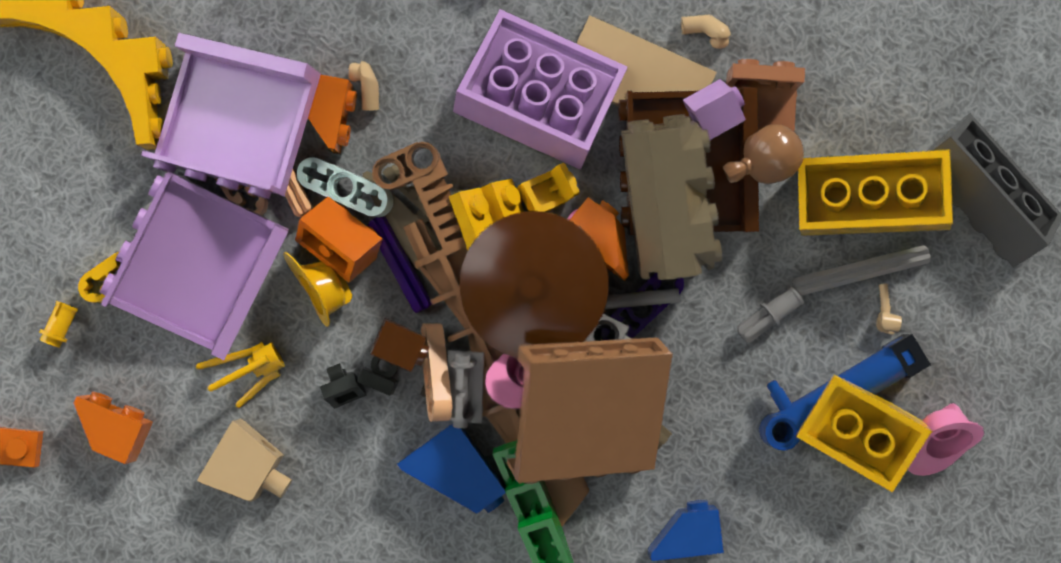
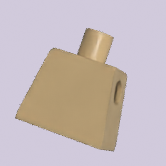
[197,419,292,502]

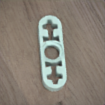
[297,157,393,217]

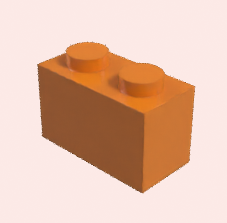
[295,196,382,283]

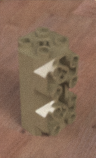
[621,114,722,280]

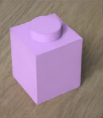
[683,79,746,140]

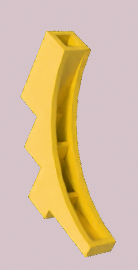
[0,0,173,150]

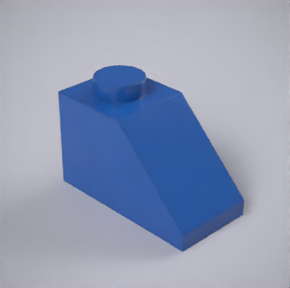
[648,500,724,561]

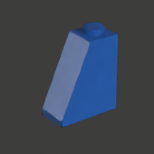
[397,423,506,514]

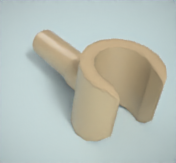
[876,284,902,335]

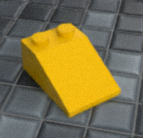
[796,374,932,493]

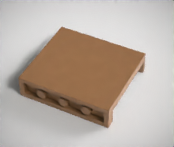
[507,337,673,484]

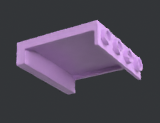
[141,33,321,199]
[100,172,288,360]

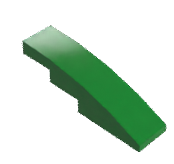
[492,440,574,563]

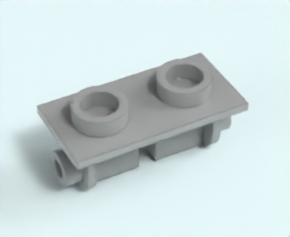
[448,350,484,428]

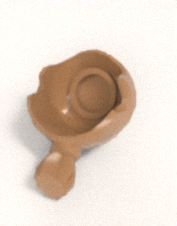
[723,124,804,184]

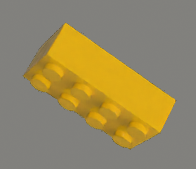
[798,150,953,236]

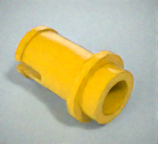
[39,300,78,348]

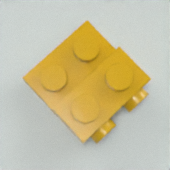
[449,179,524,250]

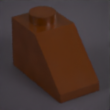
[371,318,429,372]

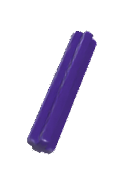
[368,216,432,313]

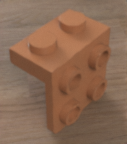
[726,59,805,132]

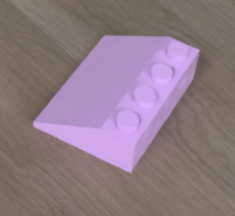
[453,9,627,170]

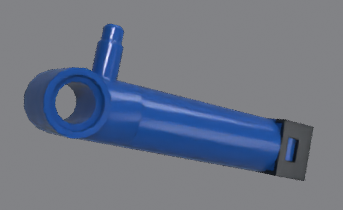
[759,334,931,451]

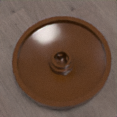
[460,211,609,358]

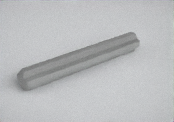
[792,245,931,296]

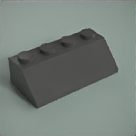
[927,113,1061,268]

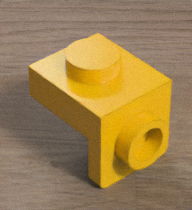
[516,162,580,212]

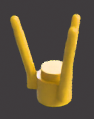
[196,342,285,408]

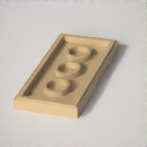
[576,15,717,106]

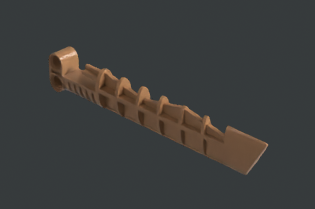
[372,141,590,526]

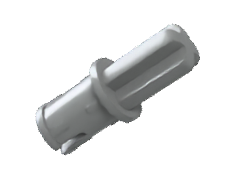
[737,286,804,343]

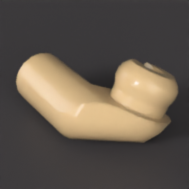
[681,15,731,49]
[349,61,379,111]

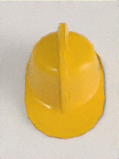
[283,252,352,327]

